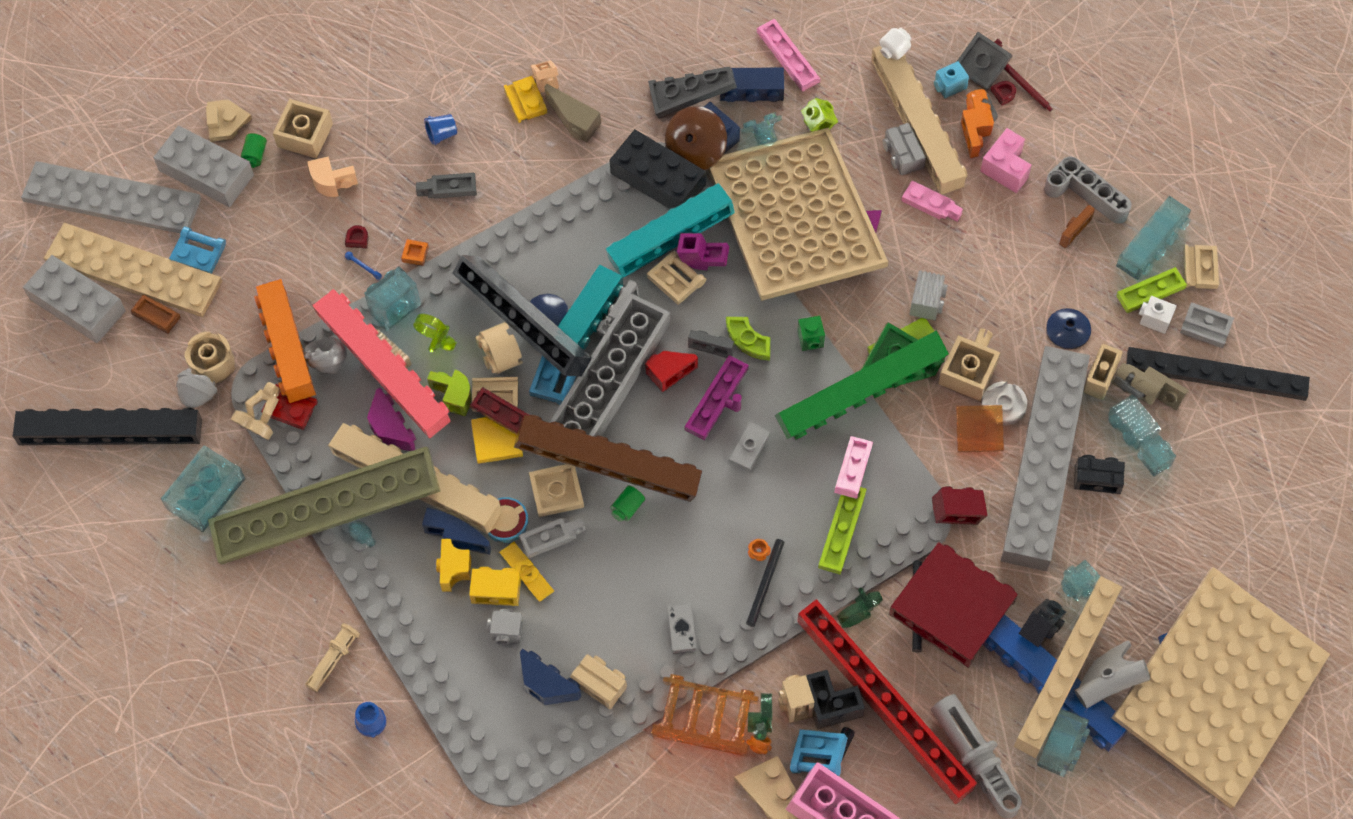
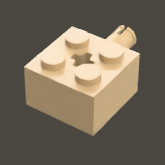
[938,329,1000,401]

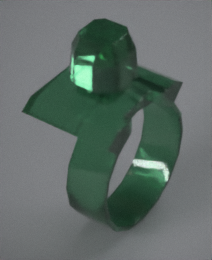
[837,587,883,628]
[748,693,772,740]

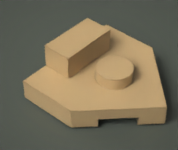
[206,100,252,142]

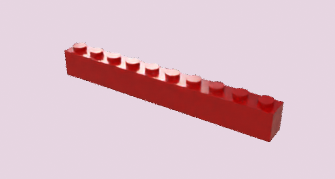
[797,599,977,805]

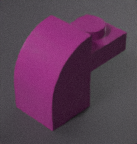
[677,233,730,271]

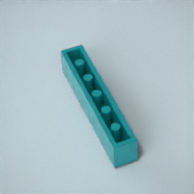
[606,183,735,278]

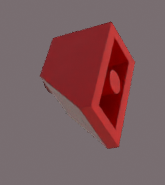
[645,351,698,392]

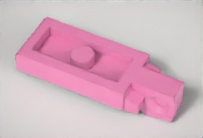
[901,181,963,222]

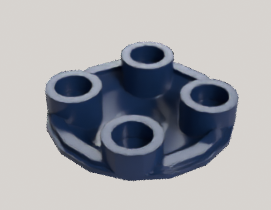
[530,293,569,327]

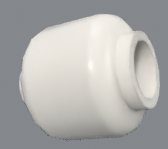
[880,28,911,60]

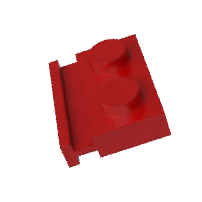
[261,384,318,430]

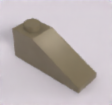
[545,84,601,142]

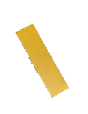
[499,542,554,602]

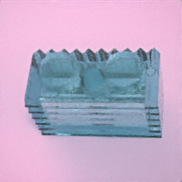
[1108,395,1161,450]

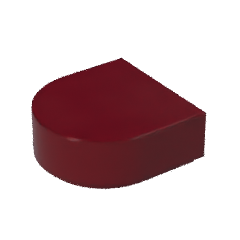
[990,81,1016,106]
[345,225,369,248]

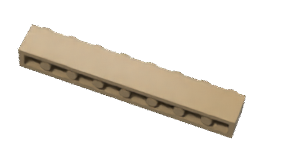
[871,46,967,195]
[328,423,502,534]
[1014,576,1122,758]

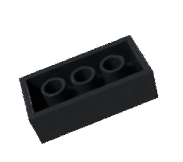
[609,129,706,209]

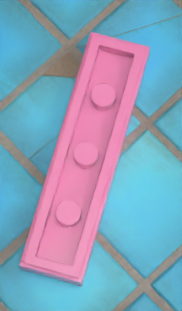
[757,19,820,92]

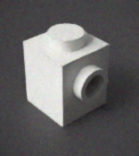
[1139,296,1176,334]

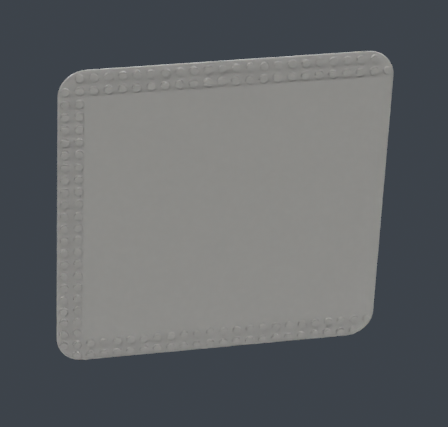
[231,142,951,807]

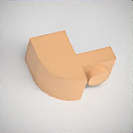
[308,156,358,197]

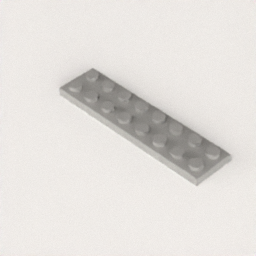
[21,161,201,234]

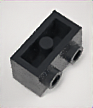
[1018,599,1066,647]

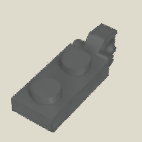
[416,172,477,199]

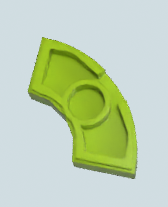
[726,316,770,361]

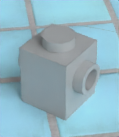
[487,609,523,645]

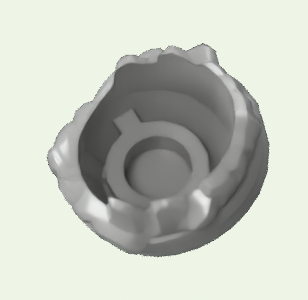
[304,336,347,374]
[176,368,217,408]

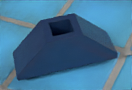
[520,648,581,705]

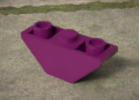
[367,387,416,452]

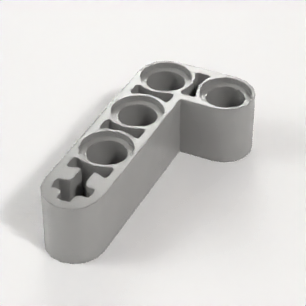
[1044,156,1131,224]

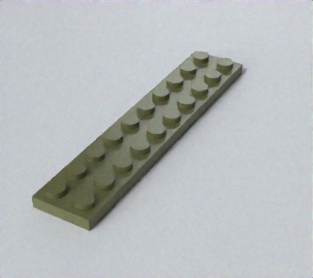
[208,446,441,565]

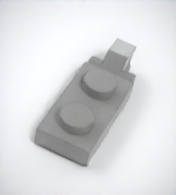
[597,280,639,336]
[519,517,586,559]

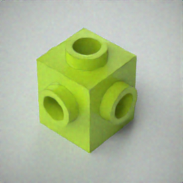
[801,98,838,132]

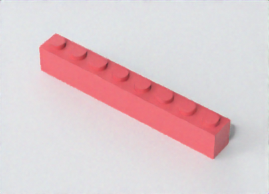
[312,289,451,439]

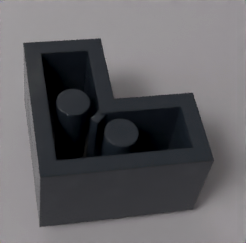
[806,670,865,729]

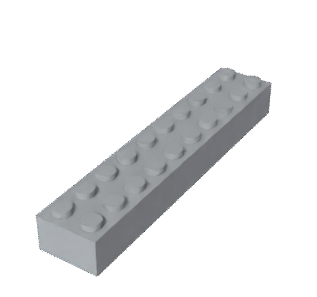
[1001,346,1090,571]

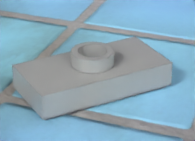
[729,422,770,472]

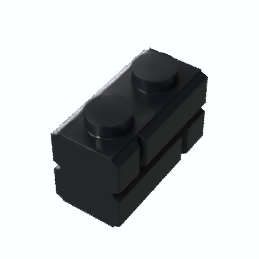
[1074,455,1125,494]

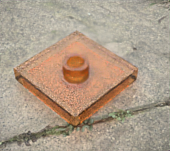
[956,405,1004,452]

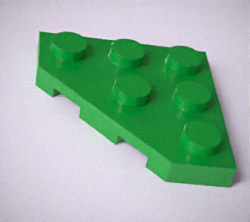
[861,322,946,389]

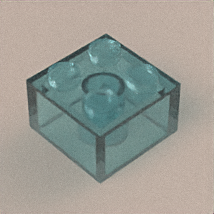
[364,266,421,331]
[1037,708,1090,777]

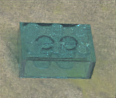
[161,445,245,532]

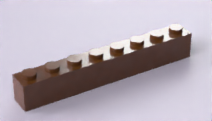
[514,415,702,502]

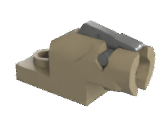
[1111,363,1189,410]

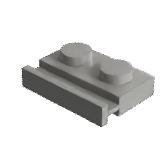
[1180,302,1234,348]

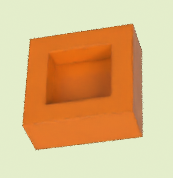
[401,239,429,266]

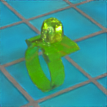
[413,313,457,352]

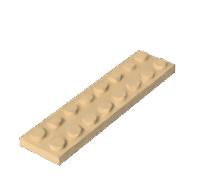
[44,223,222,318]

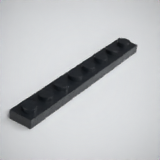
[1126,347,1310,401]

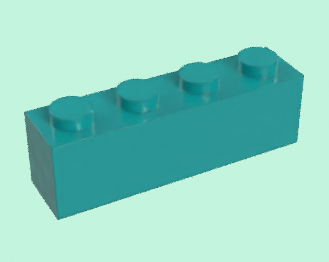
[558,264,624,350]

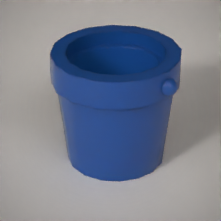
[424,114,457,145]
[355,702,387,738]

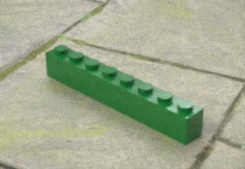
[775,330,949,440]

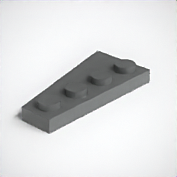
[648,66,737,118]

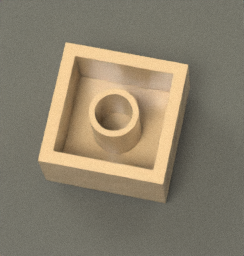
[273,99,333,159]

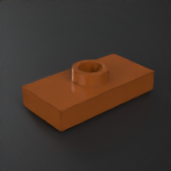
[1059,205,1095,248]

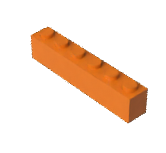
[254,279,316,403]

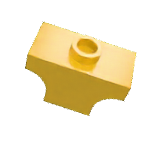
[436,539,471,592]

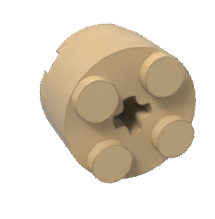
[475,322,523,374]
[185,332,235,383]

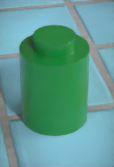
[240,133,267,168]
[610,485,645,522]

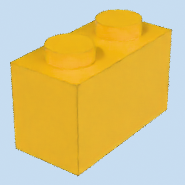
[469,567,521,606]

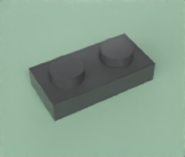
[688,330,734,358]

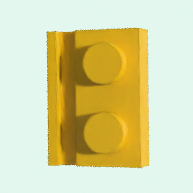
[503,76,547,123]

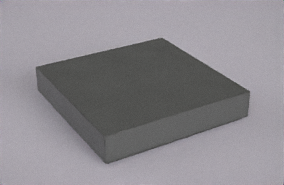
[956,32,1013,91]

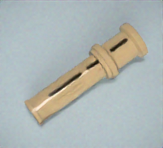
[305,623,360,693]

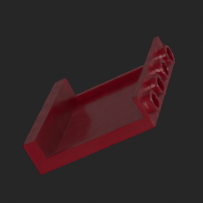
[889,542,1018,668]

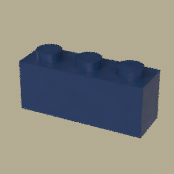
[720,67,784,102]

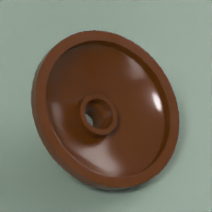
[665,106,727,170]

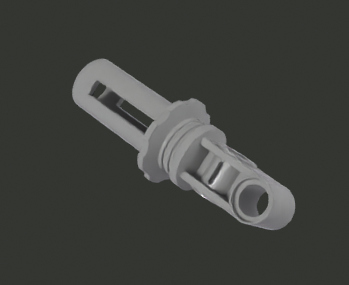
[931,694,1022,819]

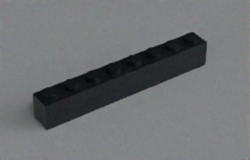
[452,255,592,377]
[12,408,202,446]

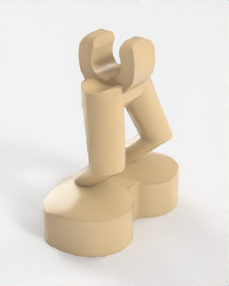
[231,382,280,440]

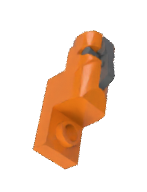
[961,89,998,158]

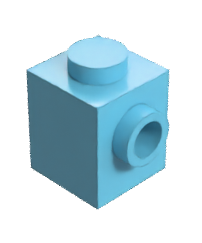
[934,61,969,98]

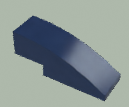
[422,508,491,555]

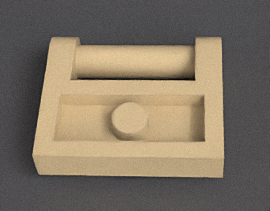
[647,251,707,305]

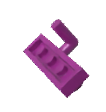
[684,355,749,441]

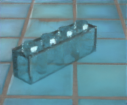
[1116,196,1191,280]

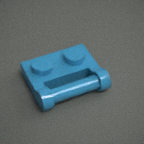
[169,226,226,274]
[529,356,576,405]
[790,729,848,776]

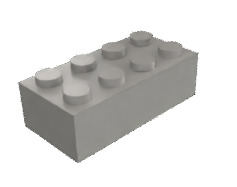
[153,125,254,208]
[23,255,126,343]

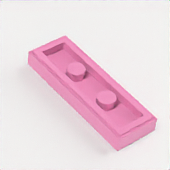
[834,436,873,499]

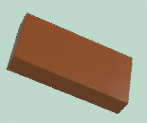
[130,294,181,334]

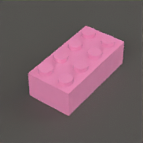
[786,762,900,819]

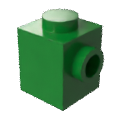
[797,316,825,351]

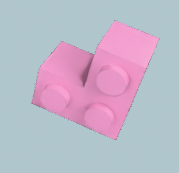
[980,128,1032,193]

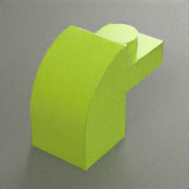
[427,369,472,417]

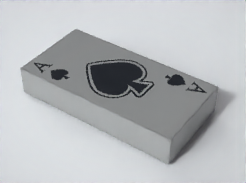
[668,603,696,653]

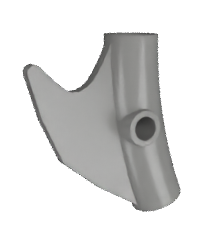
[1075,641,1150,709]

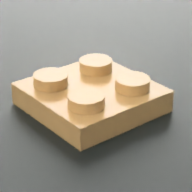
[529,464,584,517]

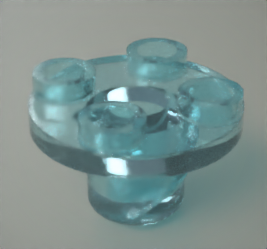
[740,112,782,146]

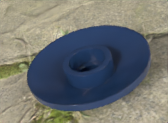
[1046,308,1091,349]

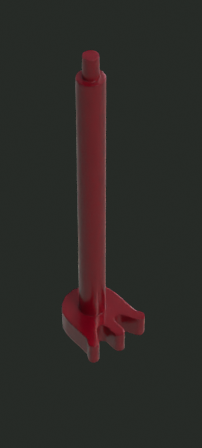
[994,39,1053,112]

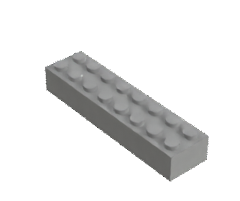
[549,293,670,469]

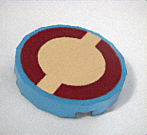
[487,497,529,543]

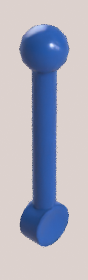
[345,252,382,280]

